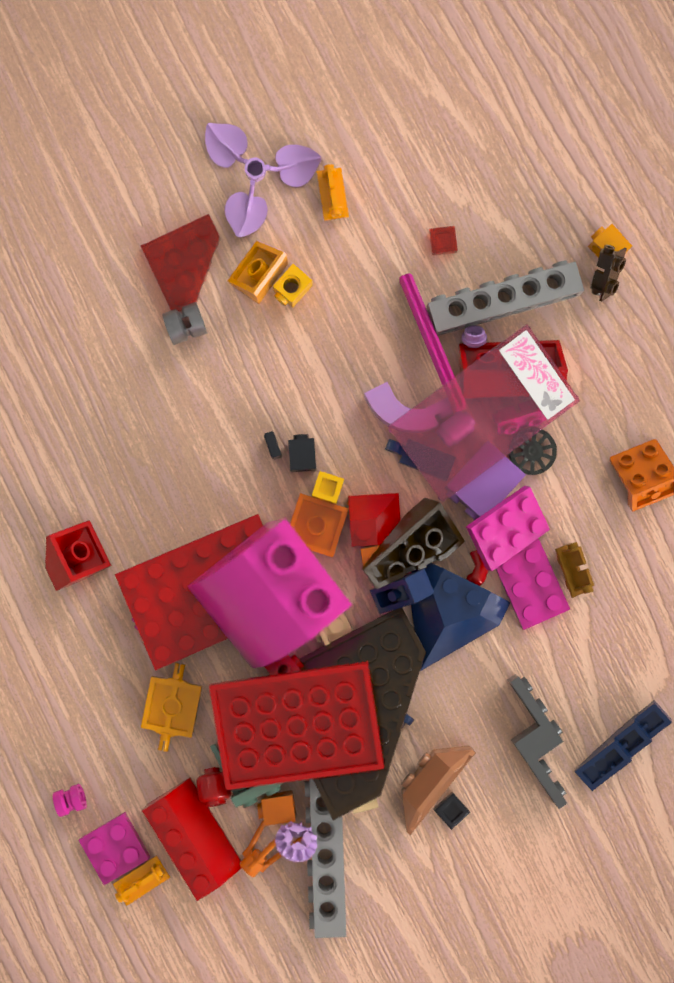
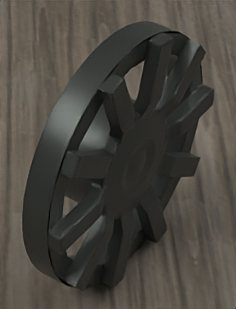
[508,427,557,475]

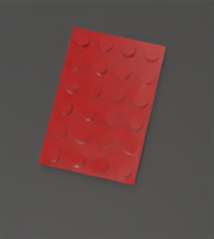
[114,514,263,671]
[209,661,384,790]

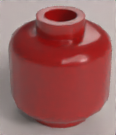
[196,767,232,807]

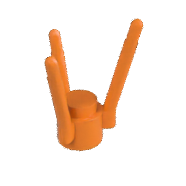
[240,820,303,877]

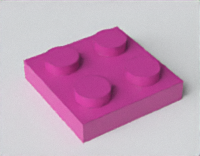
[78,812,150,885]

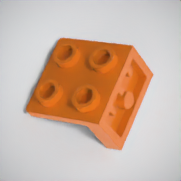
[610,439,674,512]

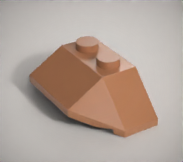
[401,746,476,835]

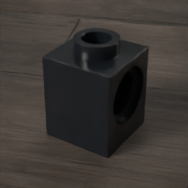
[288,434,317,473]

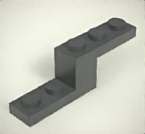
[507,674,568,809]

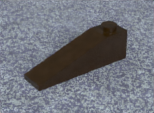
[361,498,465,589]

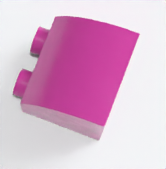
[187,519,352,668]

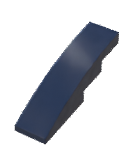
[575,700,672,791]

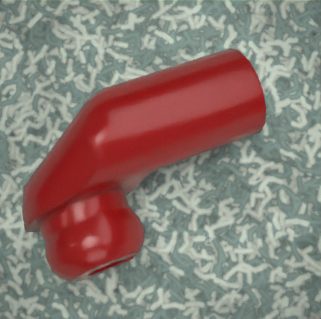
[466,550,489,586]

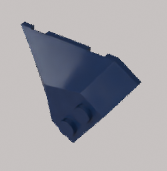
[411,563,511,671]

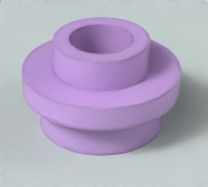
[461,325,487,348]

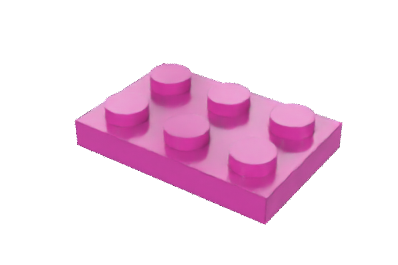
[466,486,550,571]
[495,539,570,630]

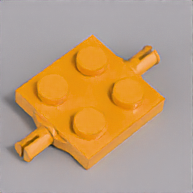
[141,662,203,752]

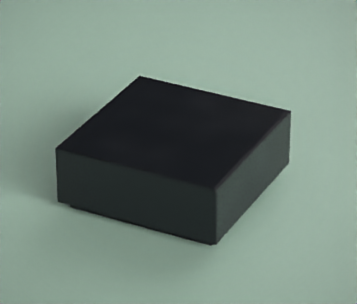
[264,431,282,460]
[434,792,470,830]

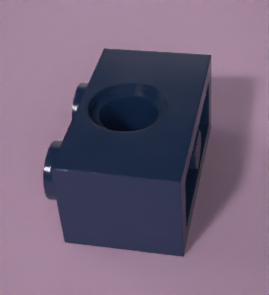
[370,569,434,614]

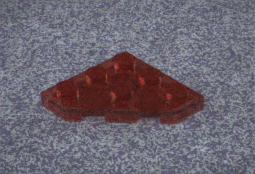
[141,214,220,312]

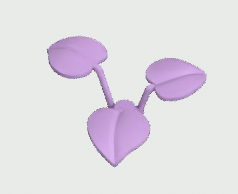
[205,123,321,237]

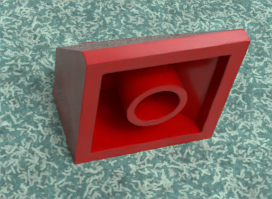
[348,493,401,547]
[45,520,112,591]

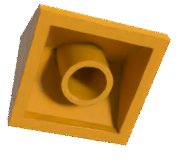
[227,241,288,304]

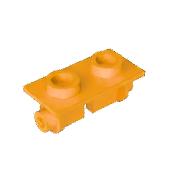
[316,164,349,221]
[113,855,170,906]

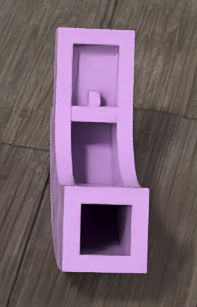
[364,382,453,433]

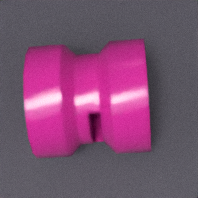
[52,784,87,817]

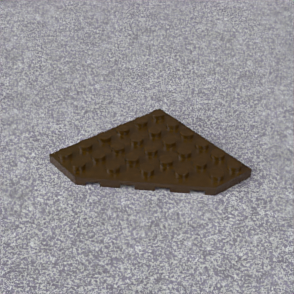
[269,608,426,821]

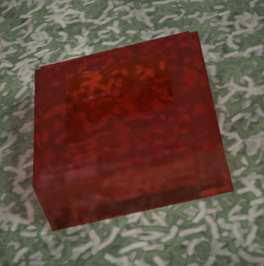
[429,226,458,255]

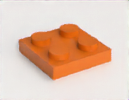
[290,493,349,557]

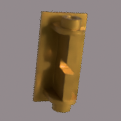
[555,542,594,598]

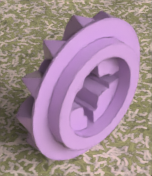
[275,821,318,862]

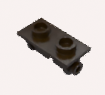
[590,245,627,302]

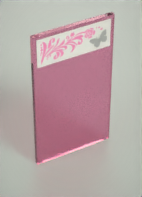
[387,324,580,502]

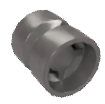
[162,302,207,345]

